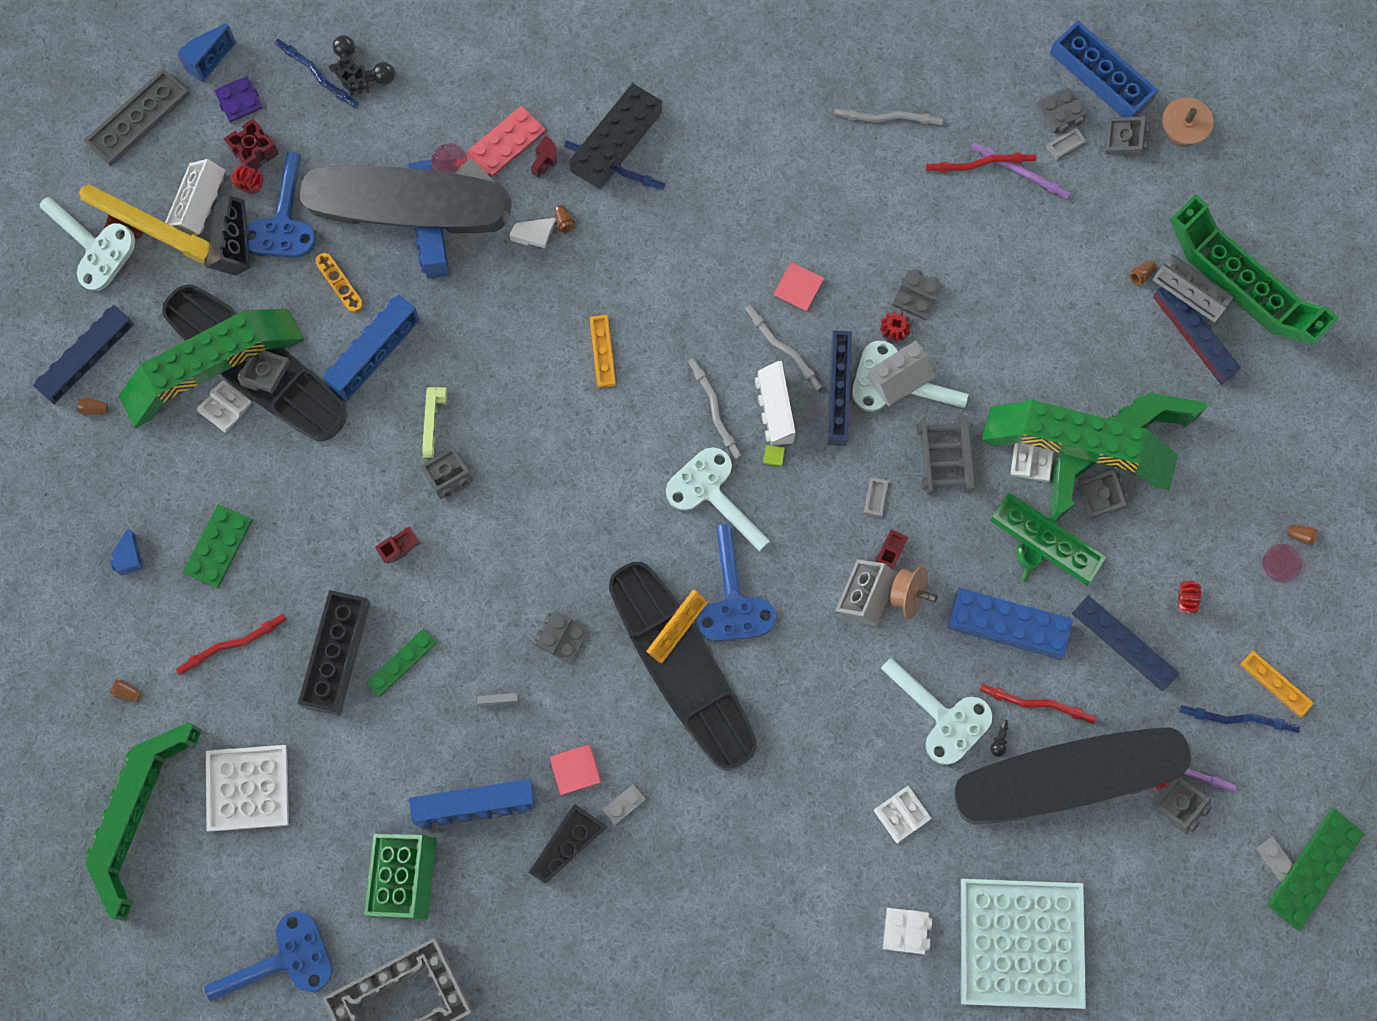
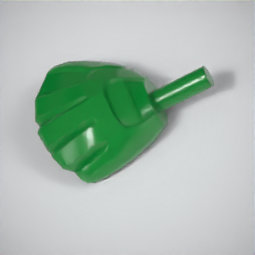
[1017,544,1045,582]

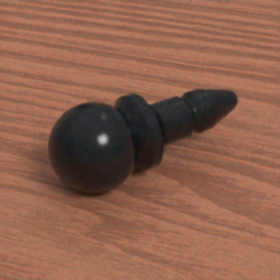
[990,720,1008,757]

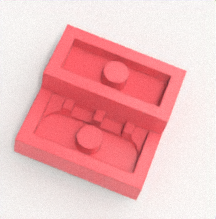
[774,262,824,311]
[550,745,602,795]

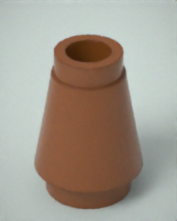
[554,205,575,234]
[1130,261,1157,285]
[78,397,108,416]
[1287,525,1318,545]
[110,679,142,702]

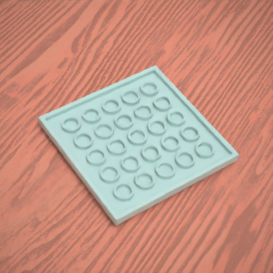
[961,879,1086,1009]

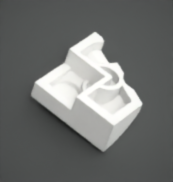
[510,218,556,248]

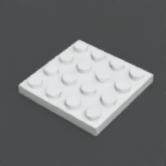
[206,745,289,832]

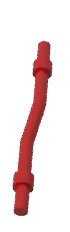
[926,153,1036,173]
[176,613,287,675]
[979,683,1097,724]

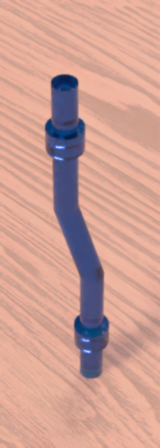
[275,39,359,108]
[564,140,666,190]
[1179,705,1300,733]

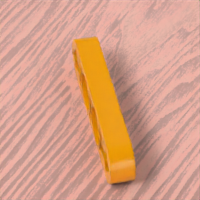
[316,253,363,314]

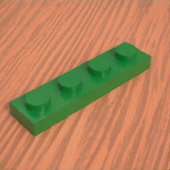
[365,628,437,697]

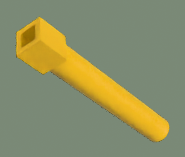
[79,184,210,265]

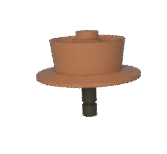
[1162,97,1214,145]
[890,566,938,619]

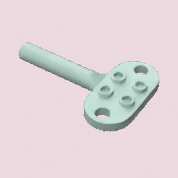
[40,197,135,291]
[852,341,969,412]
[666,448,770,552]
[881,657,992,765]

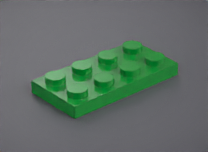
[182,504,253,589]

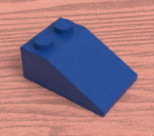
[177,23,236,82]

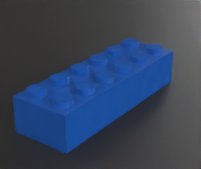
[1050,21,1158,117]
[408,160,450,279]
[323,294,420,402]
[947,587,1073,660]
[409,779,536,829]

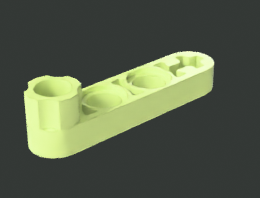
[422,387,447,458]

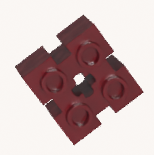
[224,118,279,170]

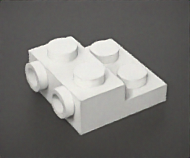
[883,908,932,955]

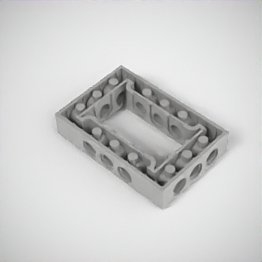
[322,938,474,1021]

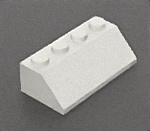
[165,159,226,236]
[755,361,795,446]

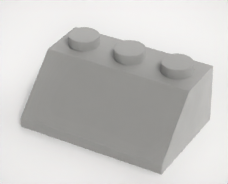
[867,340,936,407]
[835,559,898,626]

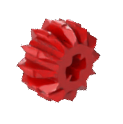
[231,165,264,194]
[880,311,912,343]
[1177,581,1202,614]

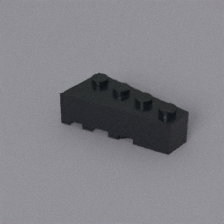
[206,196,250,275]
[528,804,608,884]

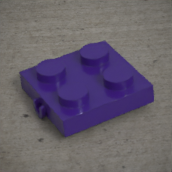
[214,76,263,123]

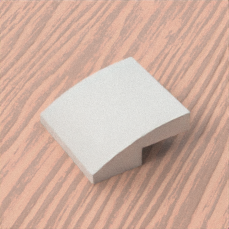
[197,380,252,433]
[1010,443,1054,482]
[873,786,932,843]

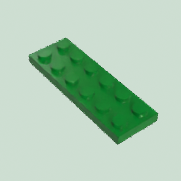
[990,493,1106,586]
[1266,808,1365,931]

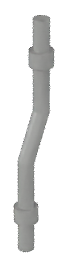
[834,108,943,126]
[745,304,823,391]
[688,358,742,460]

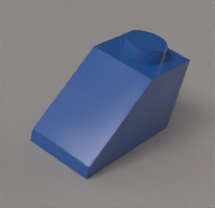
[111,529,143,575]

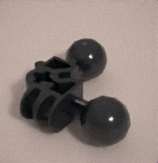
[329,35,395,96]

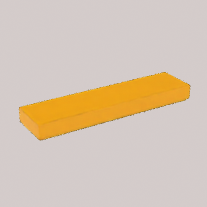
[590,315,616,388]
[646,589,708,664]
[1240,650,1314,718]

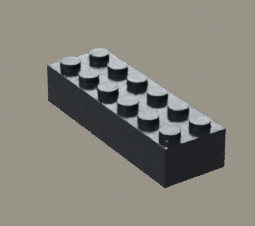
[570,83,662,189]
[298,590,371,716]

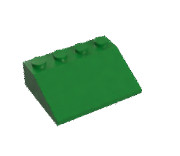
[364,834,437,920]

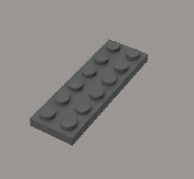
[83,68,190,166]

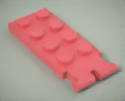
[454,106,546,177]

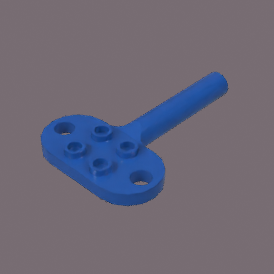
[247,152,316,258]
[698,524,775,642]
[204,912,332,1001]

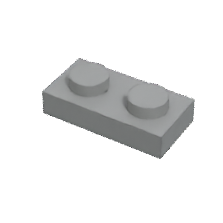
[602,784,646,825]
[1256,836,1293,882]

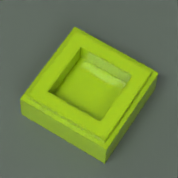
[763,445,785,467]

